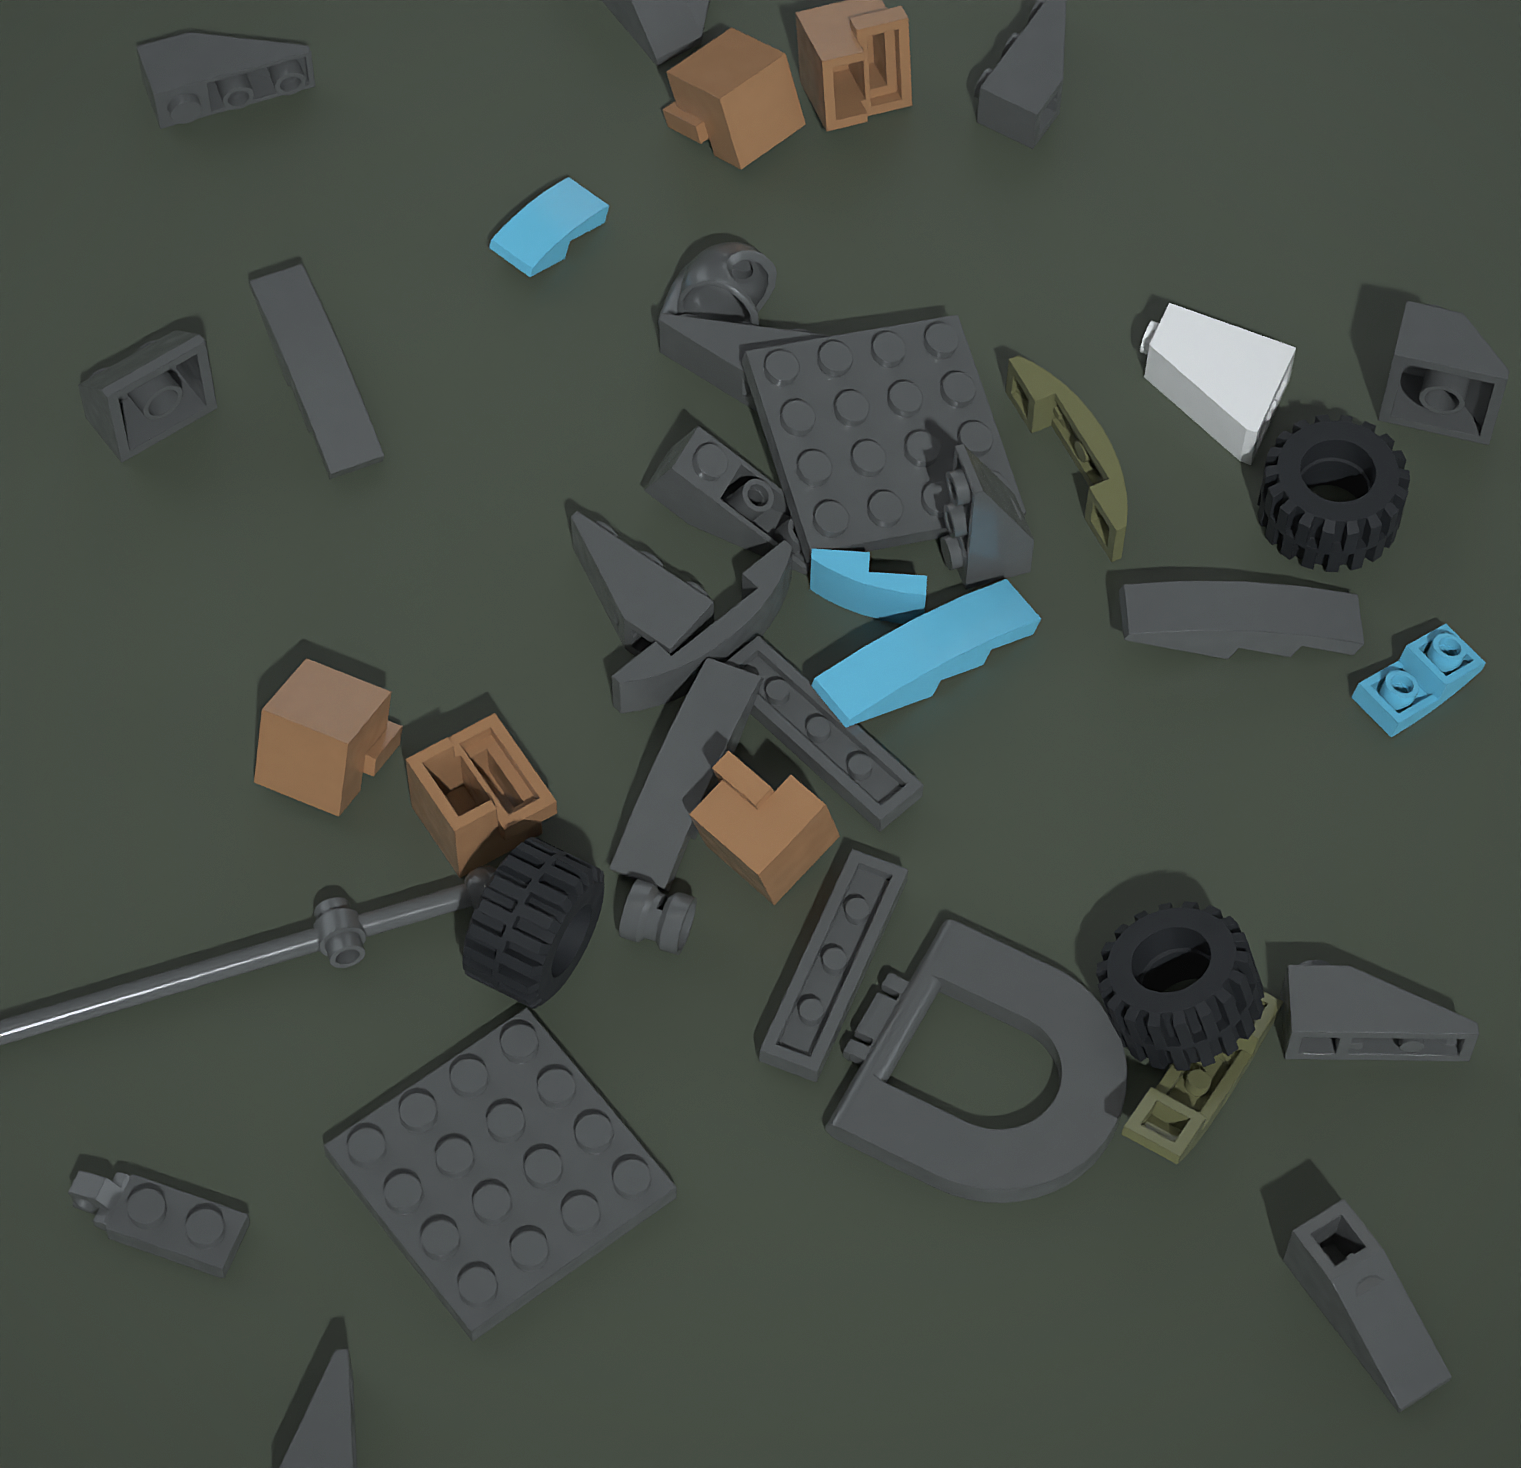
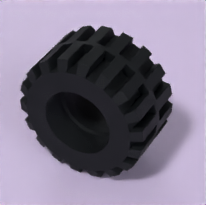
[1257,414,1410,572]
[462,837,605,1008]
[1096,901,1264,1071]

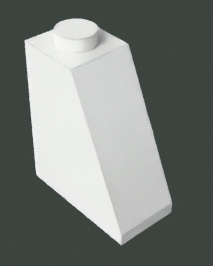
[1140,303,1296,465]

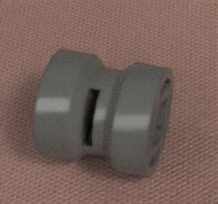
[619,879,697,955]

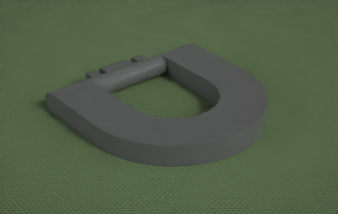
[825,920,1127,1203]

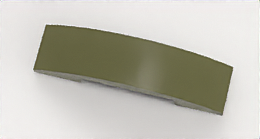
[1005,355,1128,562]
[1121,992,1284,1164]

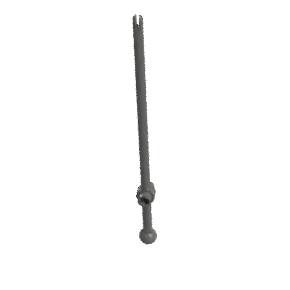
[0,866,497,1046]

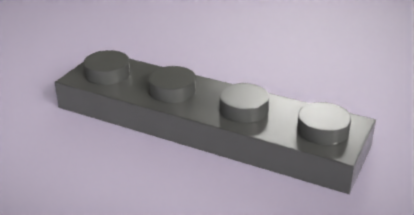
[725,636,924,832]
[759,849,908,1083]

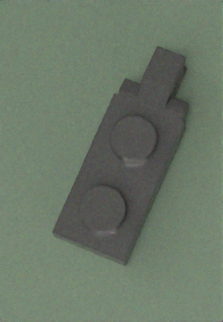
[68,1170,250,1278]

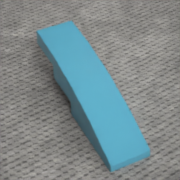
[811,579,1041,728]

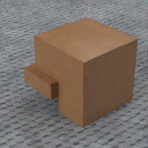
[795,0,912,132]
[662,27,806,170]
[254,658,403,817]
[405,713,557,878]
[689,750,840,905]

